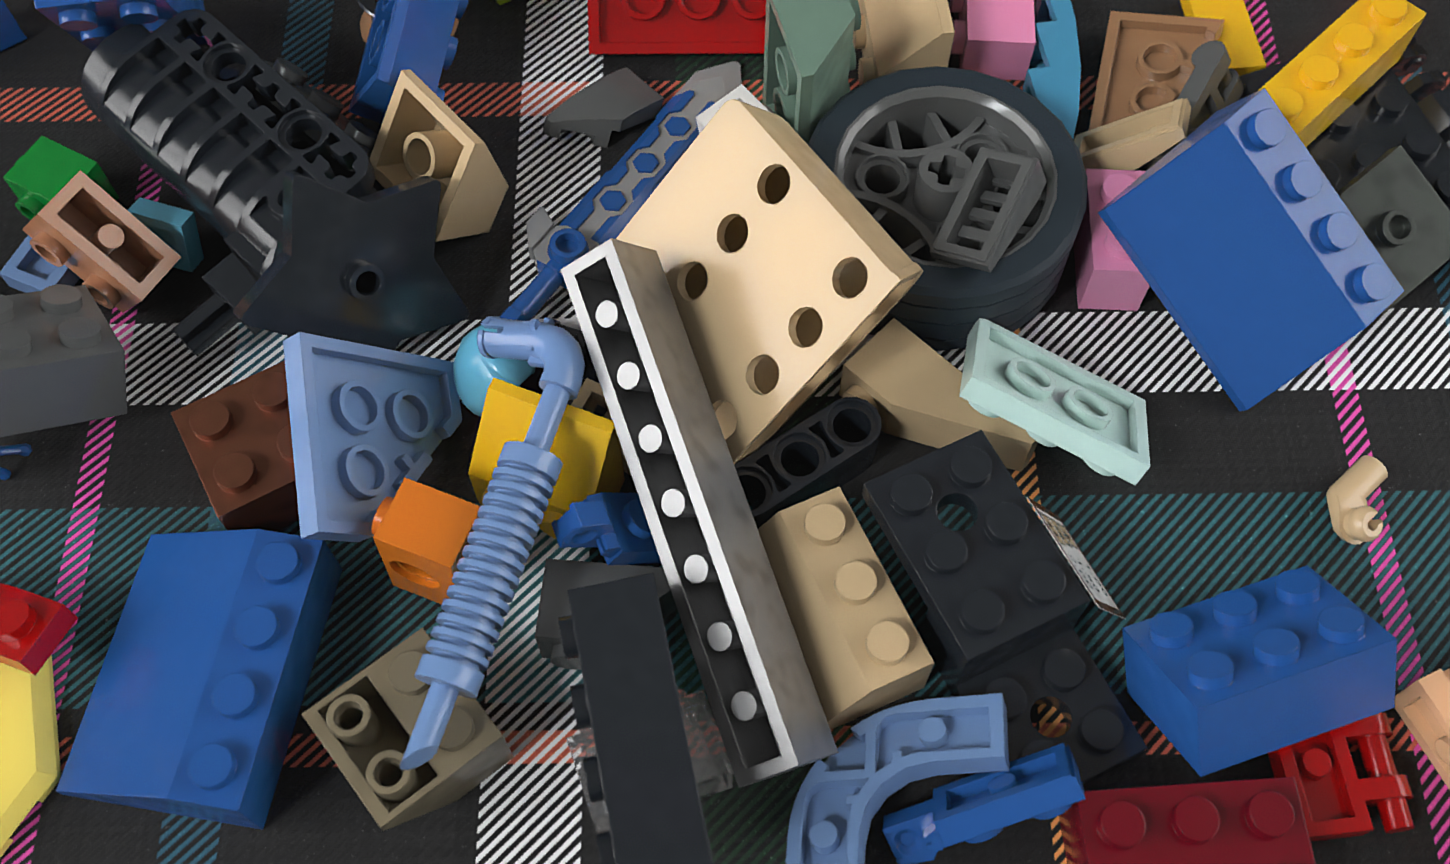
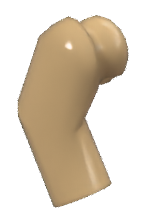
[1326,455,1388,545]

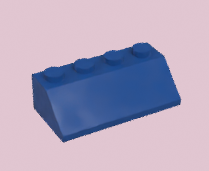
[348,0,469,124]

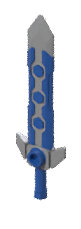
[499,61,741,321]

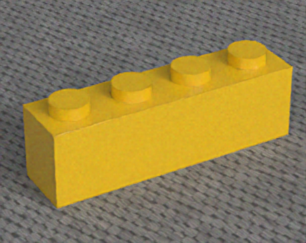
[1258,0,1427,147]

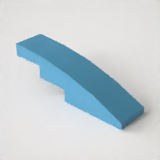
[1022,0,1081,139]

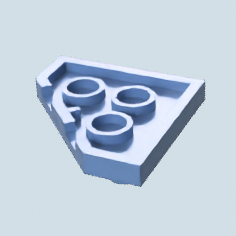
[283,332,462,542]

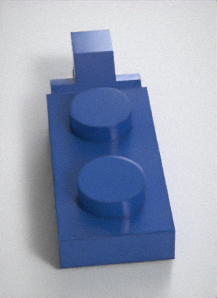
[551,492,662,565]
[883,743,1086,864]

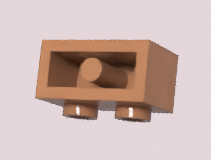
[22,170,181,313]

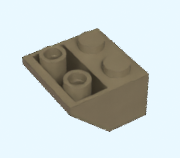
[302,628,514,831]

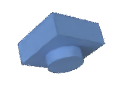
[0,235,80,293]

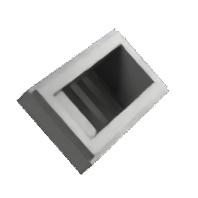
[930,147,1047,273]

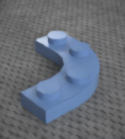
[786,693,1009,864]

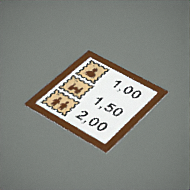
[1027,497,1126,619]

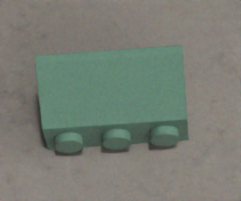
[762,0,861,144]

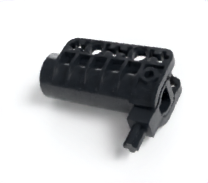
[81,9,378,356]

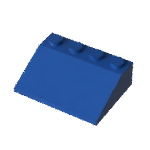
[1098,88,1404,411]
[56,529,342,830]

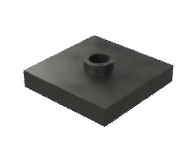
[1337,145,1450,314]

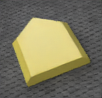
[0,654,61,858]

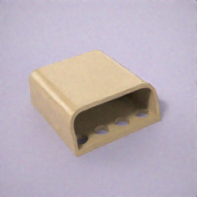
[616,99,924,465]

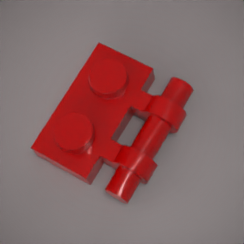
[1268,712,1415,842]

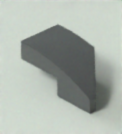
[543,67,664,148]

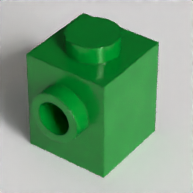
[3,136,119,221]

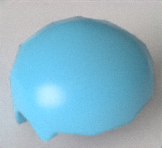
[453,325,536,417]

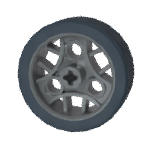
[808,66,1087,351]

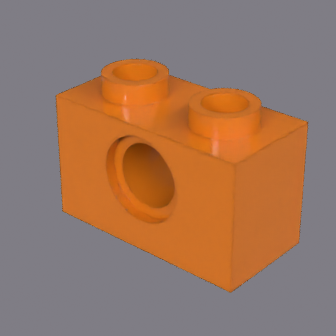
[371,477,480,604]

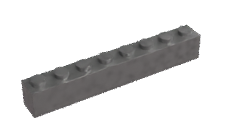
[561,238,839,788]

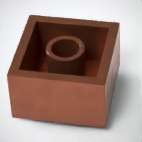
[171,360,299,532]

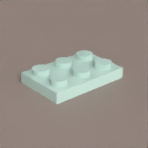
[959,318,1150,485]

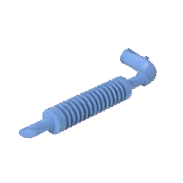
[400,316,585,770]

